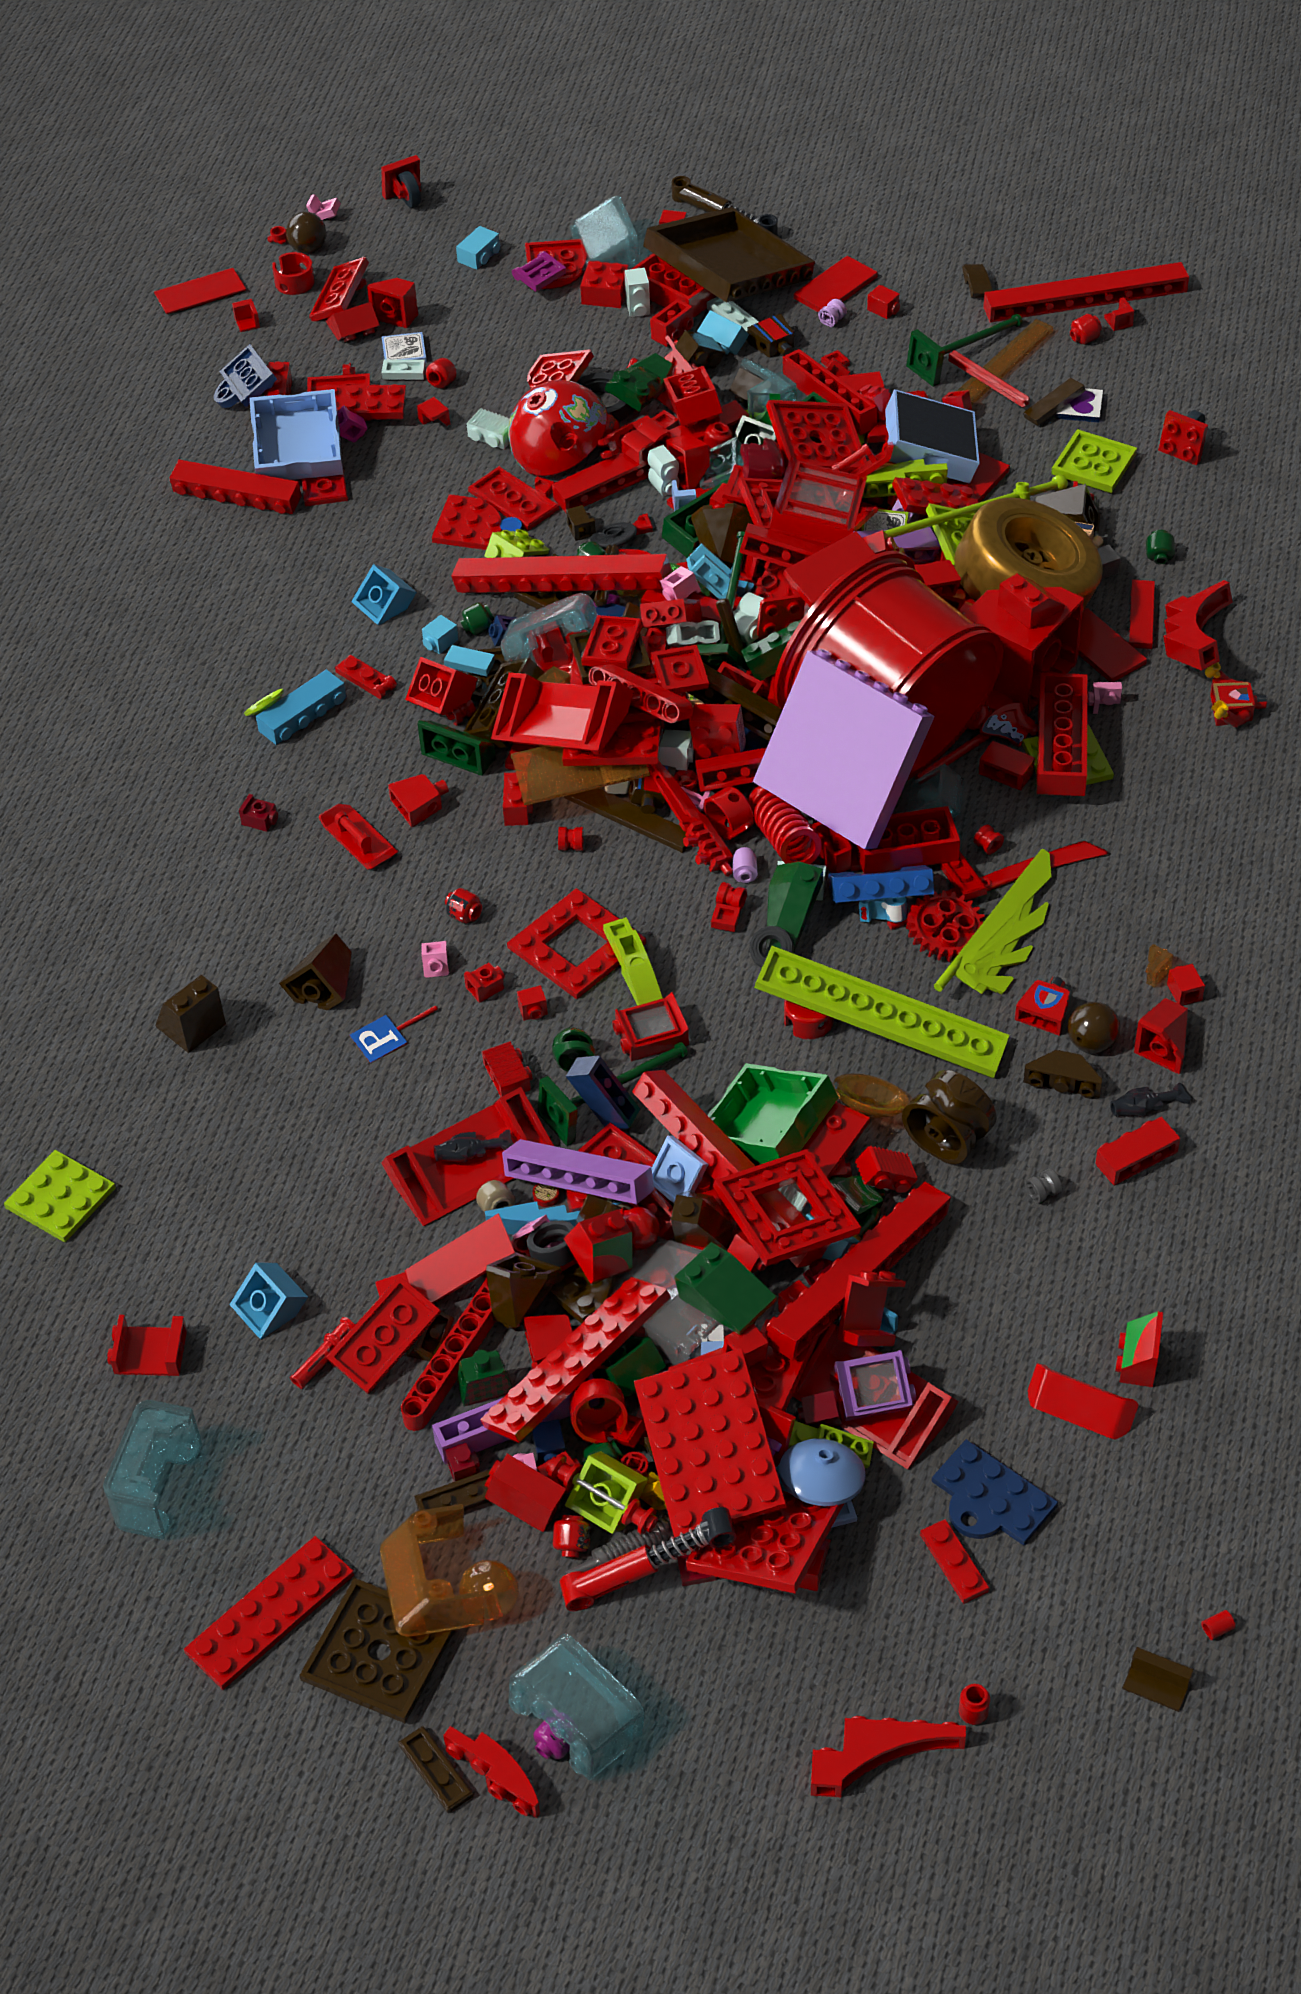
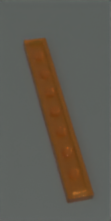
[957,319,1053,405]

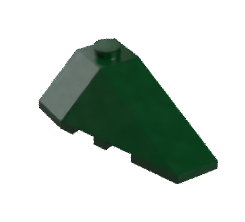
[765,862,823,956]

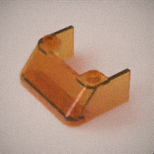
[380,1504,484,1636]

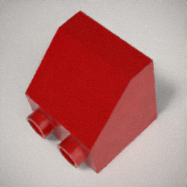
[959,587,1084,715]

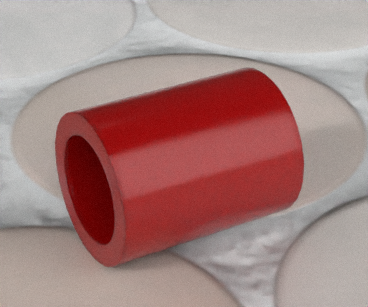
[1201,1610,1235,1640]

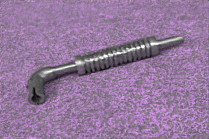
[564,1515,674,1574]

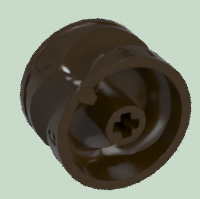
[902,1070,997,1164]

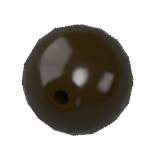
[286,212,327,253]
[1068,1001,1120,1054]

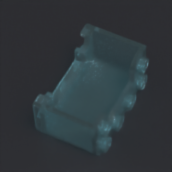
[103,1400,202,1540]
[508,1633,644,1781]

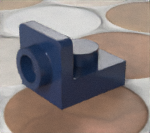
[489,615,527,646]

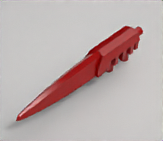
[645,761,733,876]

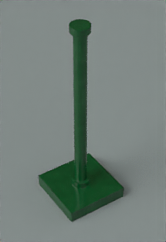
[906,314,1023,387]
[688,531,748,672]
[538,1042,688,1146]

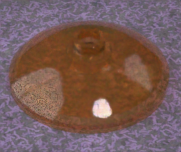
[833,1073,909,1118]

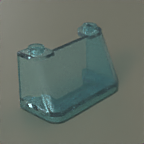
[570,195,639,270]
[501,593,598,662]

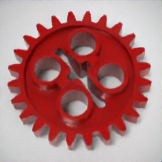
[906,890,985,962]

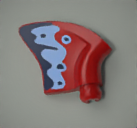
[979,703,1038,747]

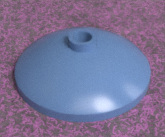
[779,1439,865,1506]

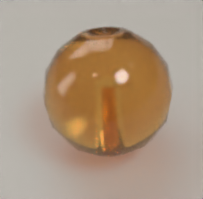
[459,1559,519,1621]

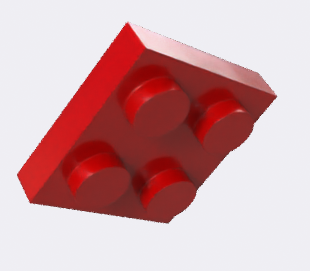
[651,645,709,694]

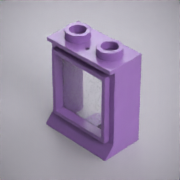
[834,1350,916,1421]

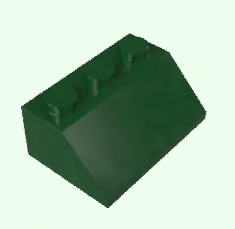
[741,619,802,681]
[417,720,496,776]

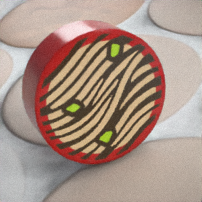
[533,1183,559,1207]

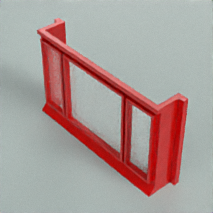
[769,456,867,547]

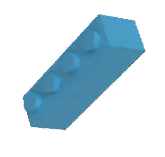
[256,669,346,745]

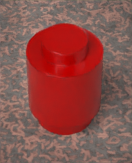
[959,1684,990,1725]

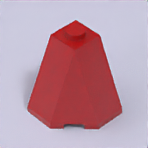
[1134,998,1188,1074]

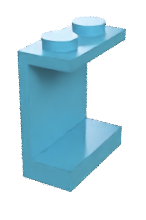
[686,543,731,599]

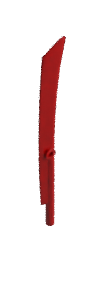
[887,840,1108,930]

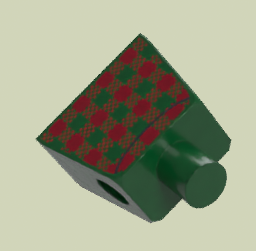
[457,1350,513,1406]

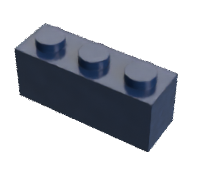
[566,1056,640,1129]

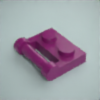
[512,251,566,292]

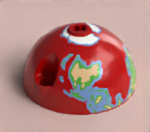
[508,380,607,476]

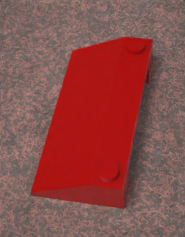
[491,672,633,752]
[381,1087,554,1226]
[792,1323,959,1470]

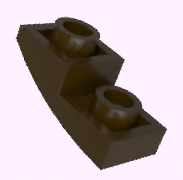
[962,264,992,298]

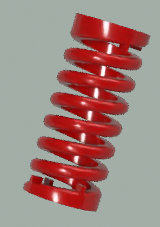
[748,786,822,865]

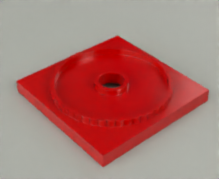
[766,400,867,473]

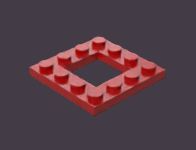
[738,478,842,529]
[507,888,646,999]
[713,1149,861,1266]

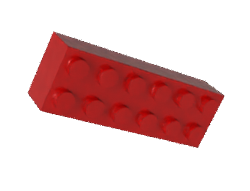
[1037,672,1087,796]

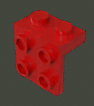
[757,581,805,638]

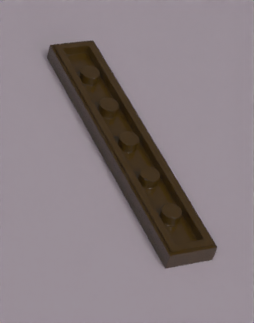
[563,778,688,853]

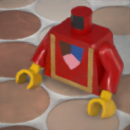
[1205,662,1267,728]

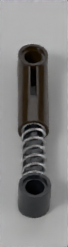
[671,176,778,237]

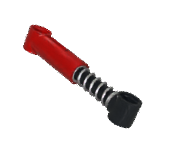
[559,1507,737,1612]

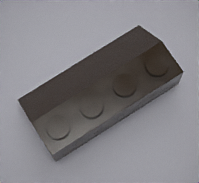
[463,657,548,749]

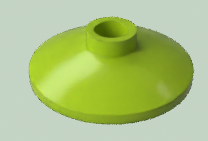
[244,689,284,716]

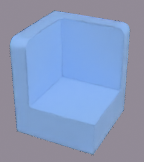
[672,480,696,512]

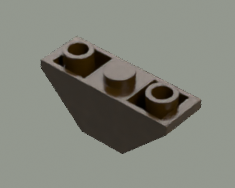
[1023,1050,1102,1098]

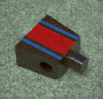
[747,314,794,358]
[628,764,676,814]

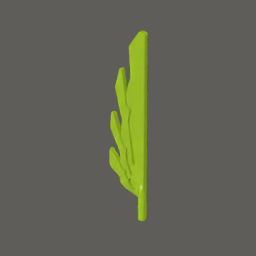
[934,849,1051,994]

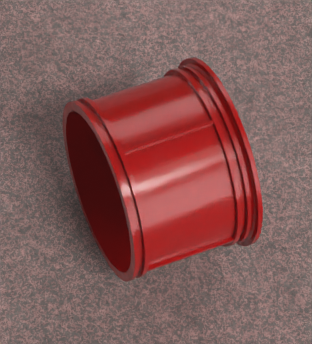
[773,551,1004,780]

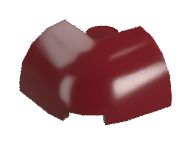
[740,438,785,480]

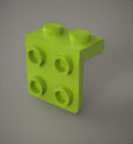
[484,529,550,558]

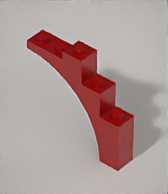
[1163,580,1233,671]

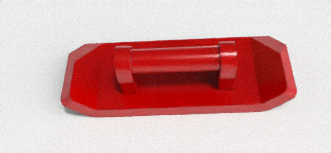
[831,441,894,478]
[521,612,572,675]
[319,803,398,869]
[1028,1363,1139,1439]

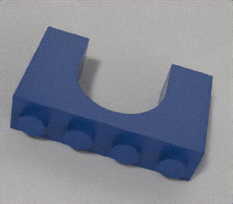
[828,865,934,903]

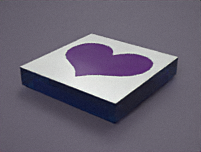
[1056,388,1103,423]

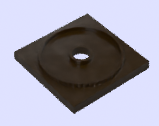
[299,1578,458,1724]

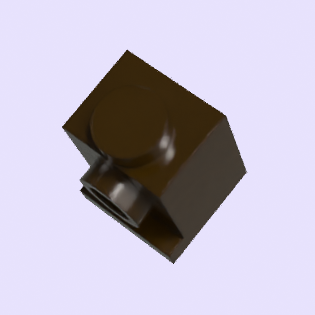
[566,505,596,541]

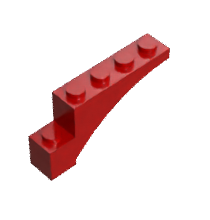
[811,1716,966,1798]

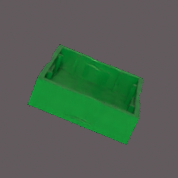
[708,1063,839,1166]

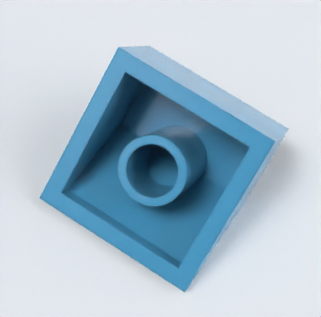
[351,564,417,625]
[229,1263,308,1339]

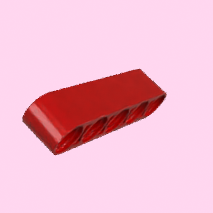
[588,663,693,723]

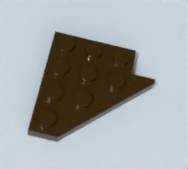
[547,1263,618,1324]

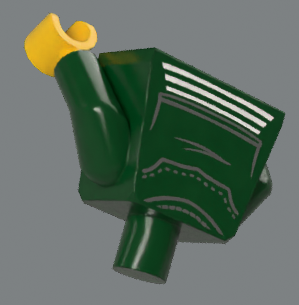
[829,1176,885,1241]

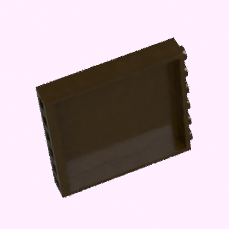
[643,207,815,303]

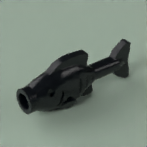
[1110,1083,1191,1116]
[434,1130,514,1163]

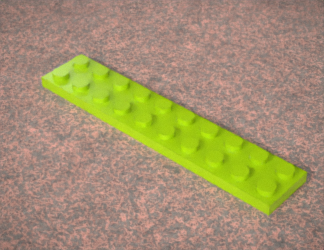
[754,946,1009,1078]

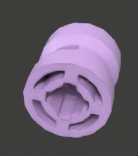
[818,299,847,327]

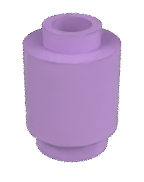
[732,847,758,883]

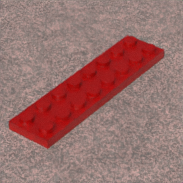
[480,1277,671,1443]

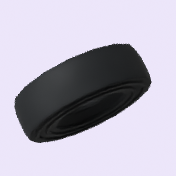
[749,926,794,968]

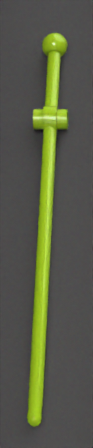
[884,475,1068,538]

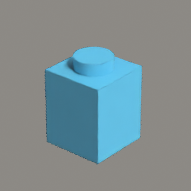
[422,615,458,654]

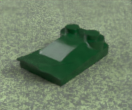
[605,353,673,411]

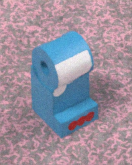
[859,897,908,923]

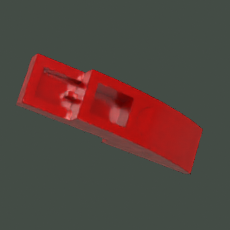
[443,1726,540,1818]

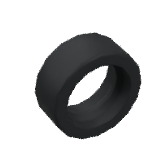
[527,1220,575,1267]

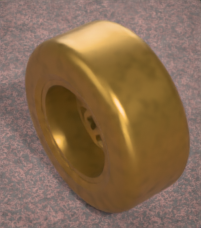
[954,498,1103,613]

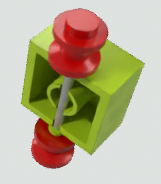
[546,1451,658,1535]

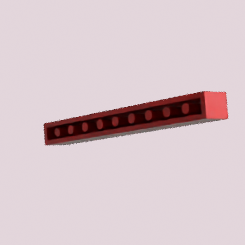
[983,262,1189,323]
[552,400,749,513]
[739,523,966,611]
[451,554,672,593]
[632,1070,830,1268]
[766,1182,951,1361]

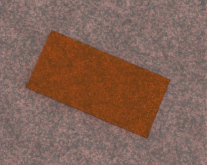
[511,746,650,806]

